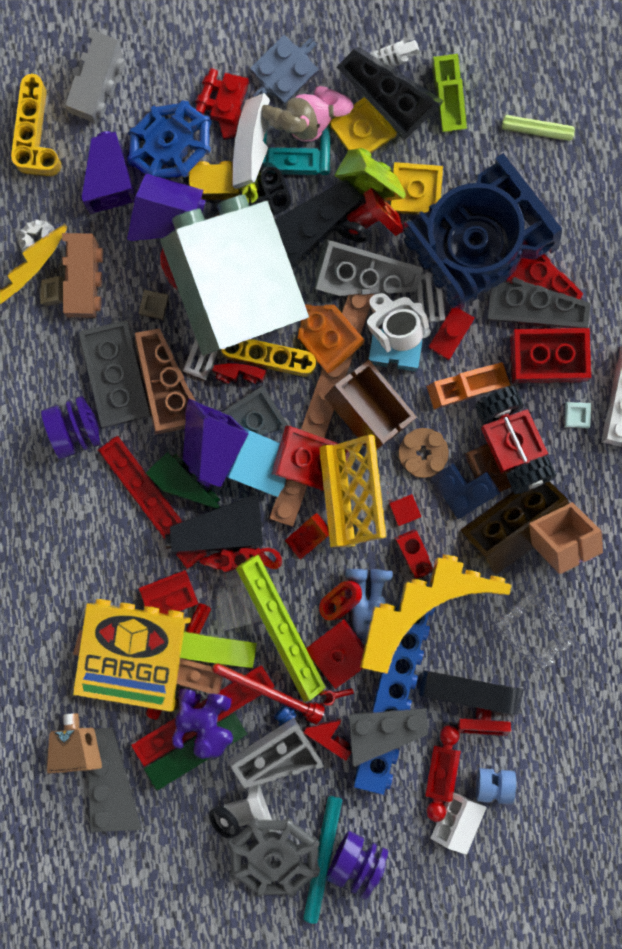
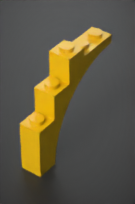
[360,554,511,673]

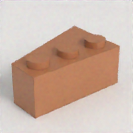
[62,233,103,318]

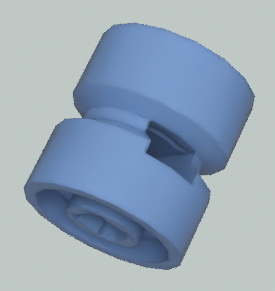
[476,768,516,805]

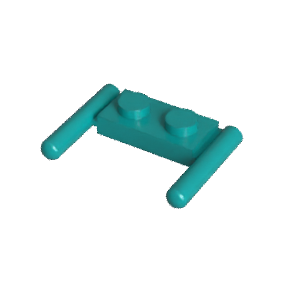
[262,125,330,175]

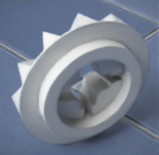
[18,219,57,251]

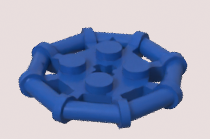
[127,100,212,179]

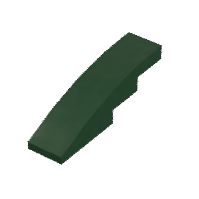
[143,712,247,791]

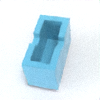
[368,329,423,372]

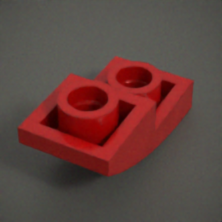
[212,363,266,384]

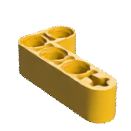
[11,74,62,176]
[221,339,316,377]

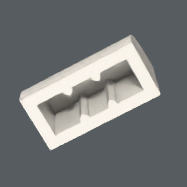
[431,792,487,854]

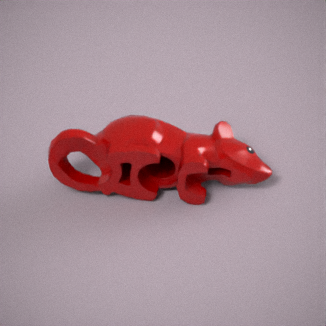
[199,547,282,572]

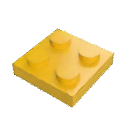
[328,97,397,153]
[391,162,443,215]

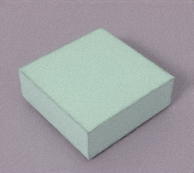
[564,402,591,429]

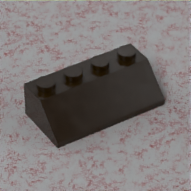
[460,481,569,575]

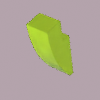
[431,54,467,132]
[180,631,257,668]

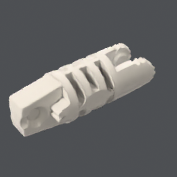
[370,40,420,68]

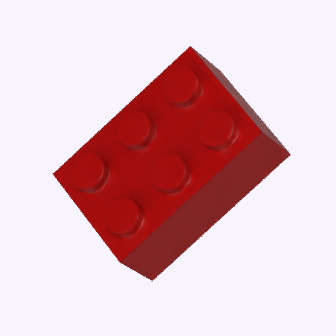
[510,328,591,383]

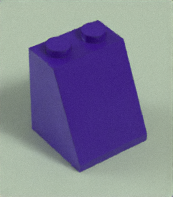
[82,131,135,215]
[127,174,206,241]
[183,399,249,487]

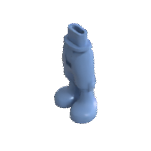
[346,569,393,645]

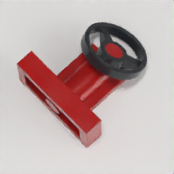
[336,188,403,243]

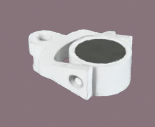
[367,293,430,353]

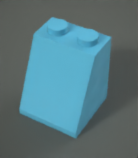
[226,427,286,497]

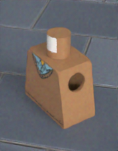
[47,713,102,774]

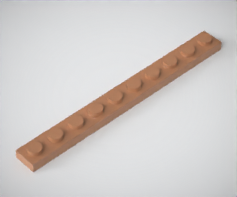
[269,293,375,527]

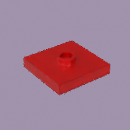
[306,619,365,689]

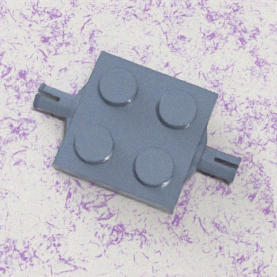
[250,35,319,105]

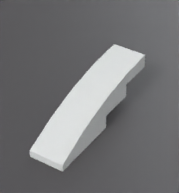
[233,93,270,189]

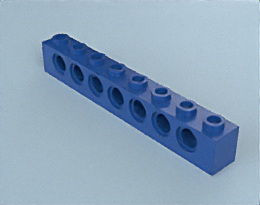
[353,588,435,795]

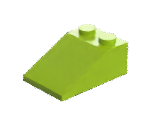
[334,148,406,201]

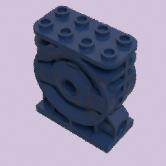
[403,153,562,310]

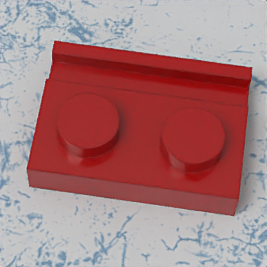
[138,570,199,614]

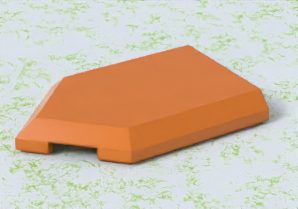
[298,305,365,373]

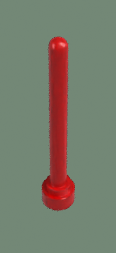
[212,664,325,725]

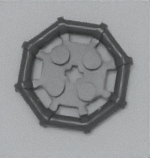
[227,817,320,898]

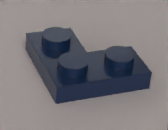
[431,463,500,520]

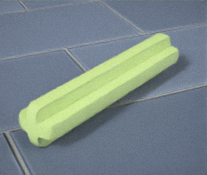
[502,115,575,141]

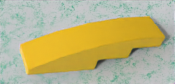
[0,223,67,304]

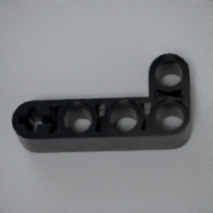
[203,162,291,220]
[419,670,524,715]

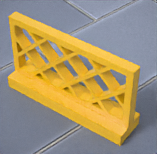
[319,435,386,547]

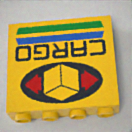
[73,599,191,711]

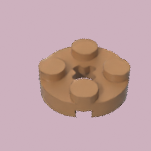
[399,428,449,478]

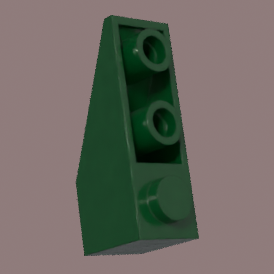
[146,452,221,509]

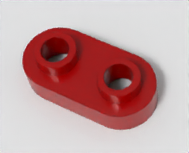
[319,581,362,621]

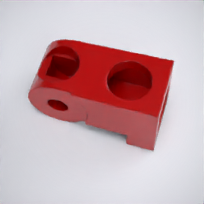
[394,529,433,579]

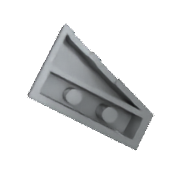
[65,29,125,123]
[229,718,324,788]

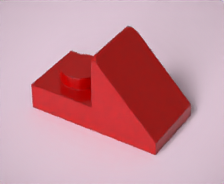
[303,719,352,761]

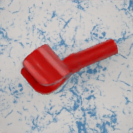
[318,688,354,706]

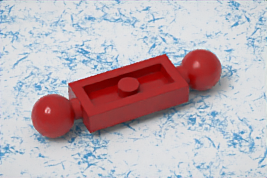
[425,725,461,822]

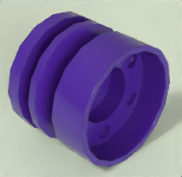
[41,396,101,460]
[326,830,389,900]

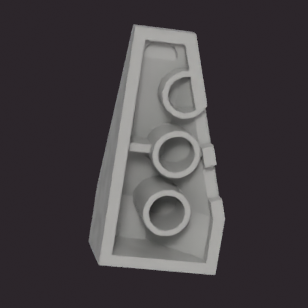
[315,239,423,296]

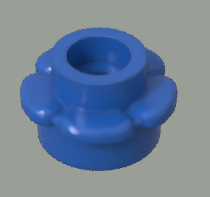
[274,705,297,726]

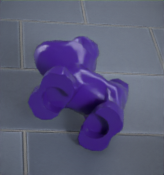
[172,689,233,759]

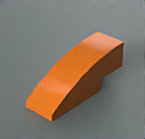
[426,362,510,410]

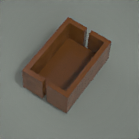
[324,360,417,451]

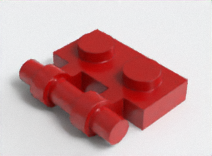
[195,68,249,125]

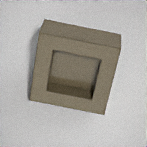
[40,276,65,306]
[139,290,169,321]

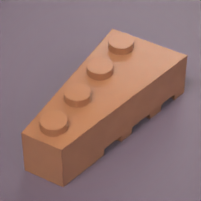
[134,328,195,435]

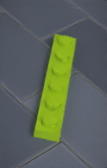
[236,555,326,702]

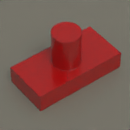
[428,307,475,360]
[285,513,329,560]
[457,707,511,736]

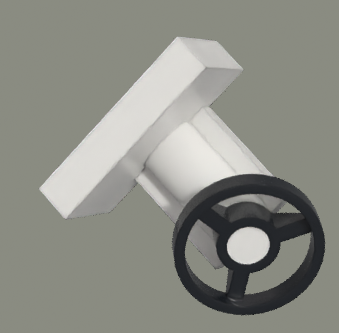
[209,784,272,839]

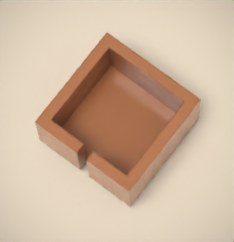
[529,502,603,574]

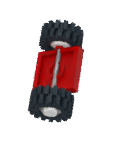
[475,386,557,494]

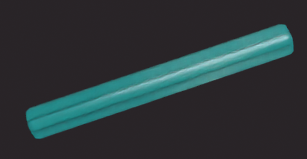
[303,796,342,924]

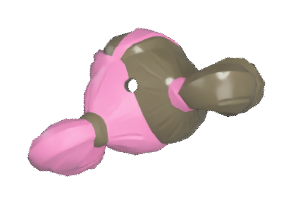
[261,86,354,142]

